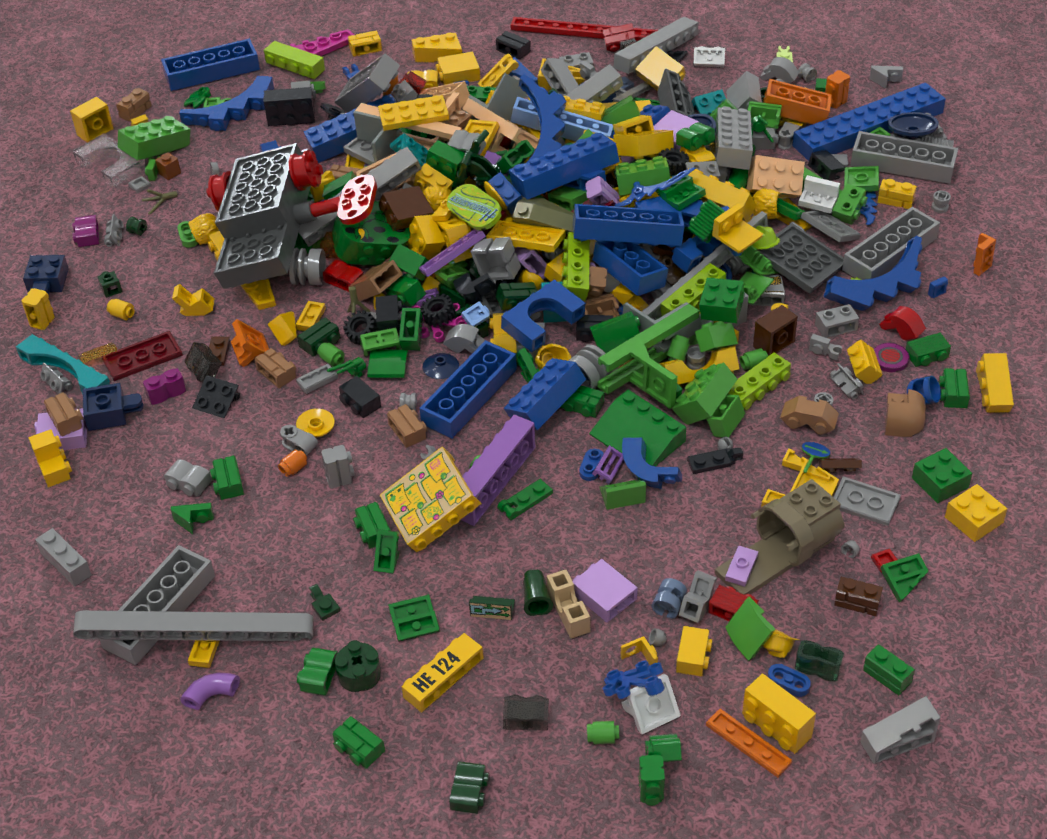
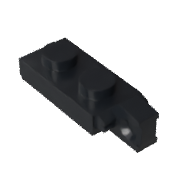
[687,447,743,474]

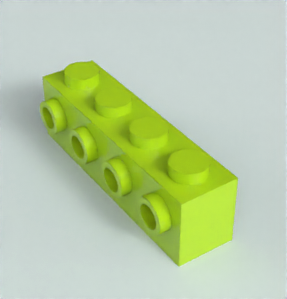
[264,41,325,79]
[562,232,590,301]
[660,263,726,316]
[728,352,791,410]

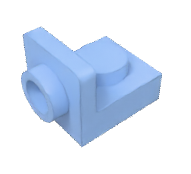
[461,302,490,327]

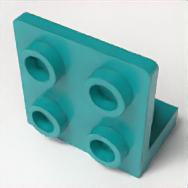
[692,89,726,115]
[390,133,428,167]

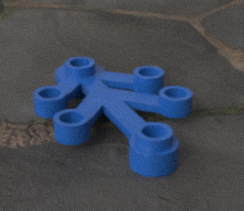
[602,660,665,699]

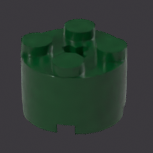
[335,640,381,692]

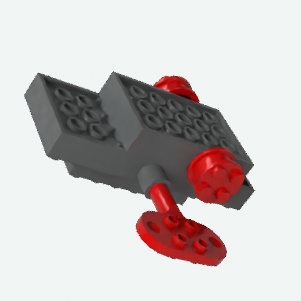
[206,143,377,289]

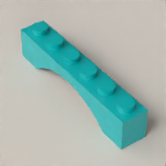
[16,334,110,395]

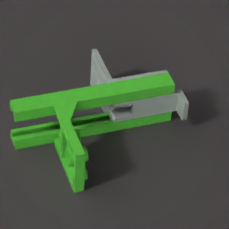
[597,302,714,409]

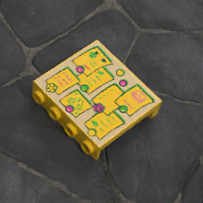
[380,446,481,552]

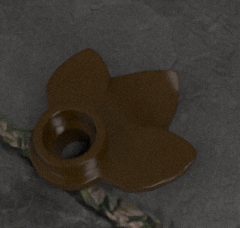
[658,255,687,286]

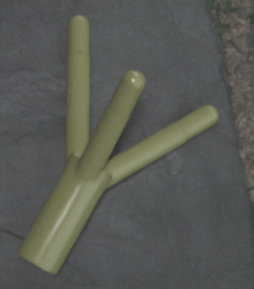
[142,189,178,215]
[347,286,371,314]

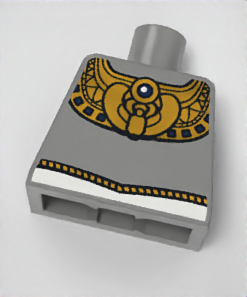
[749,274,785,306]

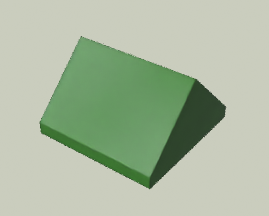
[599,479,646,510]

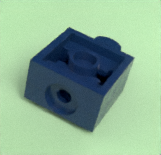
[23,255,69,295]
[82,383,144,431]

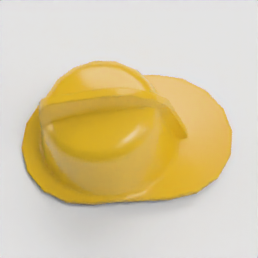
[763,630,800,658]

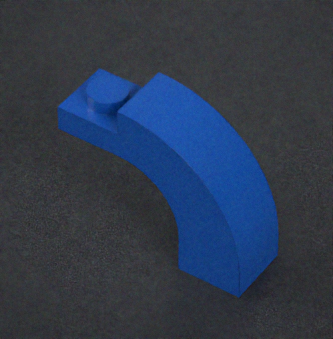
[622,438,682,489]

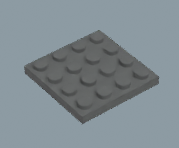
[757,223,844,294]

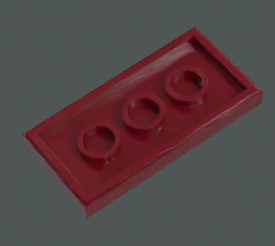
[101,331,183,381]

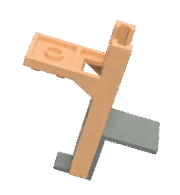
[462,73,539,177]
[353,92,462,163]

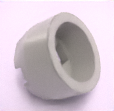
[717,437,733,450]
[841,540,860,558]
[648,628,667,646]

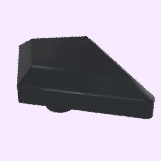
[666,50,688,63]

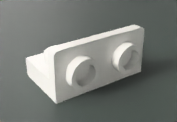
[693,46,725,67]

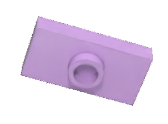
[725,546,758,587]

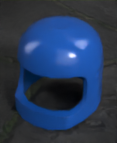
[907,375,941,405]

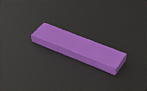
[419,229,486,277]

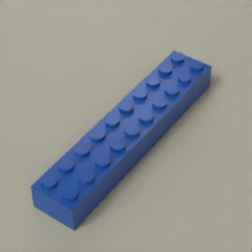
[792,82,946,161]

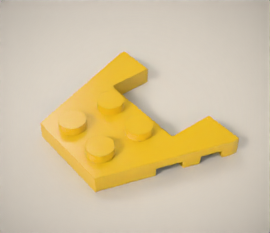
[761,448,839,507]

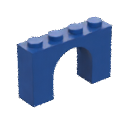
[501,279,586,352]

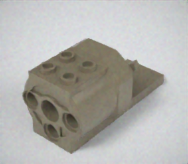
[715,479,845,595]

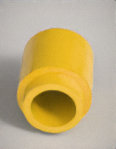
[107,299,135,320]

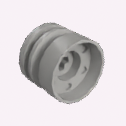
[289,248,326,285]
[568,345,613,389]

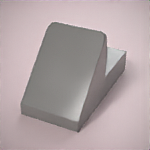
[869,66,903,89]

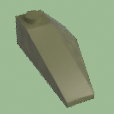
[512,197,574,234]

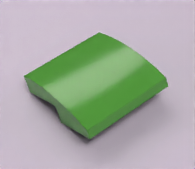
[725,597,776,661]

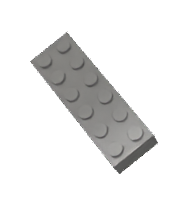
[334,53,400,112]
[715,106,753,170]
[851,131,958,184]
[842,207,940,280]
[99,545,215,665]

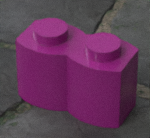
[72,214,99,247]
[143,368,186,405]

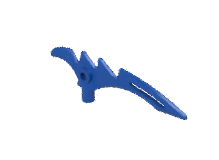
[614,167,695,207]
[860,191,878,225]

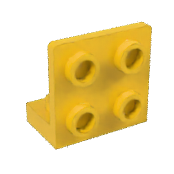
[712,203,763,253]

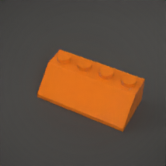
[763,78,832,125]

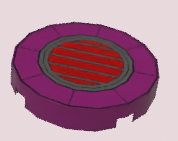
[874,343,910,373]

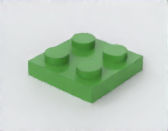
[844,166,879,192]

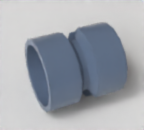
[652,578,687,619]

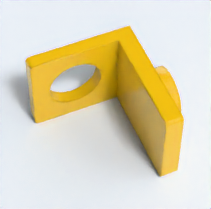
[621,636,658,665]

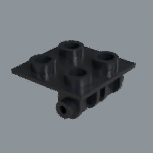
[192,375,240,418]

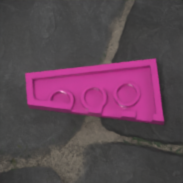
[290,29,355,56]

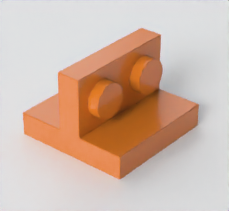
[231,319,269,367]

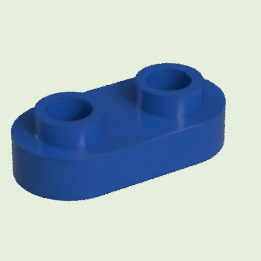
[579,449,604,481]
[768,664,811,697]

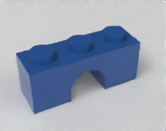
[672,236,722,273]

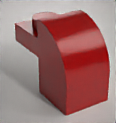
[879,306,926,340]

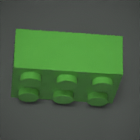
[615,156,670,196]
[672,362,738,425]

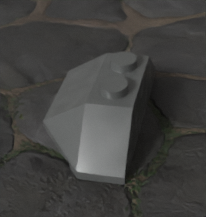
[658,69,695,116]

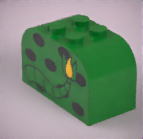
[332,210,410,265]

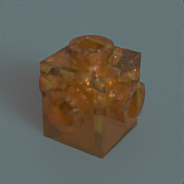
[320,232,339,259]

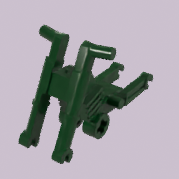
[452,130,551,195]

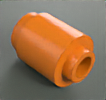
[278,449,307,477]

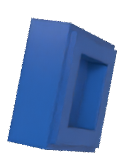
[928,276,948,298]

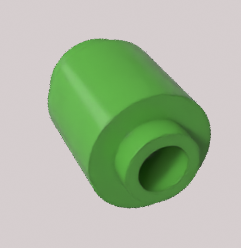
[667,334,690,361]
[317,342,345,367]
[739,348,768,371]
[587,721,619,745]

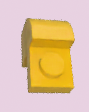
[172,284,215,316]

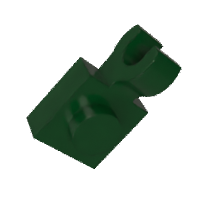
[309,584,341,621]

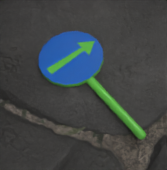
[802,442,830,473]

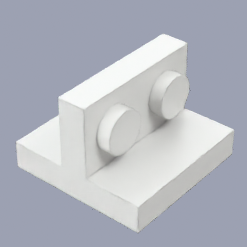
[798,175,840,214]
[621,674,681,734]

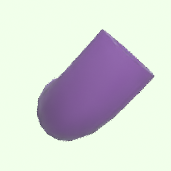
[180,672,240,710]

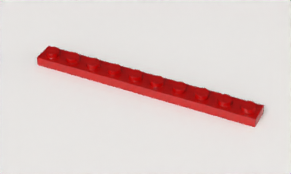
[511,17,658,42]

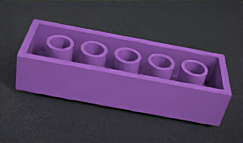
[461,415,535,526]

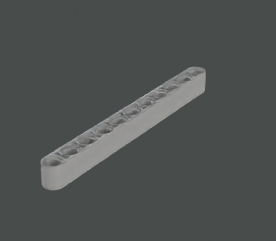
[73,611,313,641]

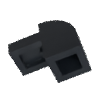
[453,273,497,305]

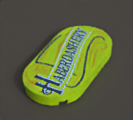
[447,184,502,230]

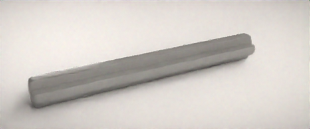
[612,82,652,102]

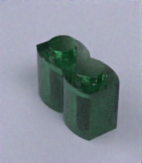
[795,640,844,681]

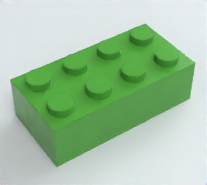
[118,116,190,161]

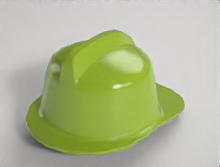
[752,225,780,250]

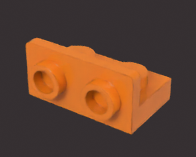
[973,233,996,276]

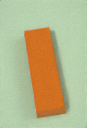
[706,708,792,778]

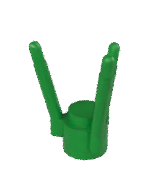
[751,115,774,143]
[327,357,366,378]

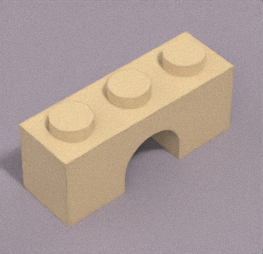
[547,570,590,639]

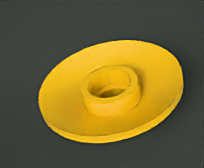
[484,181,507,210]
[296,409,335,437]

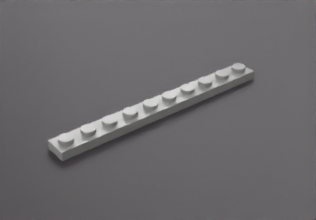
[642,211,768,320]

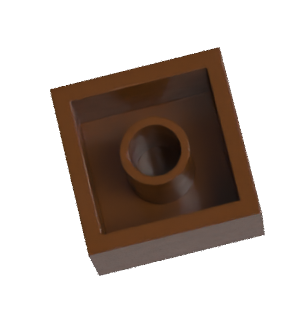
[753,305,798,356]

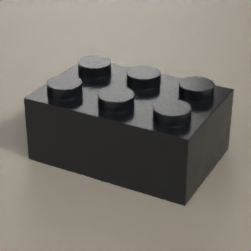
[264,87,315,126]

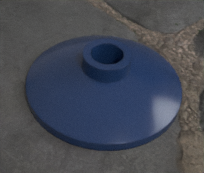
[422,353,459,379]

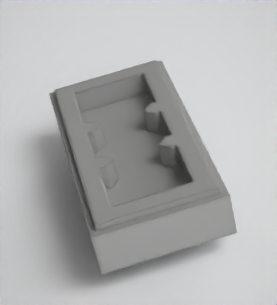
[296,364,338,394]

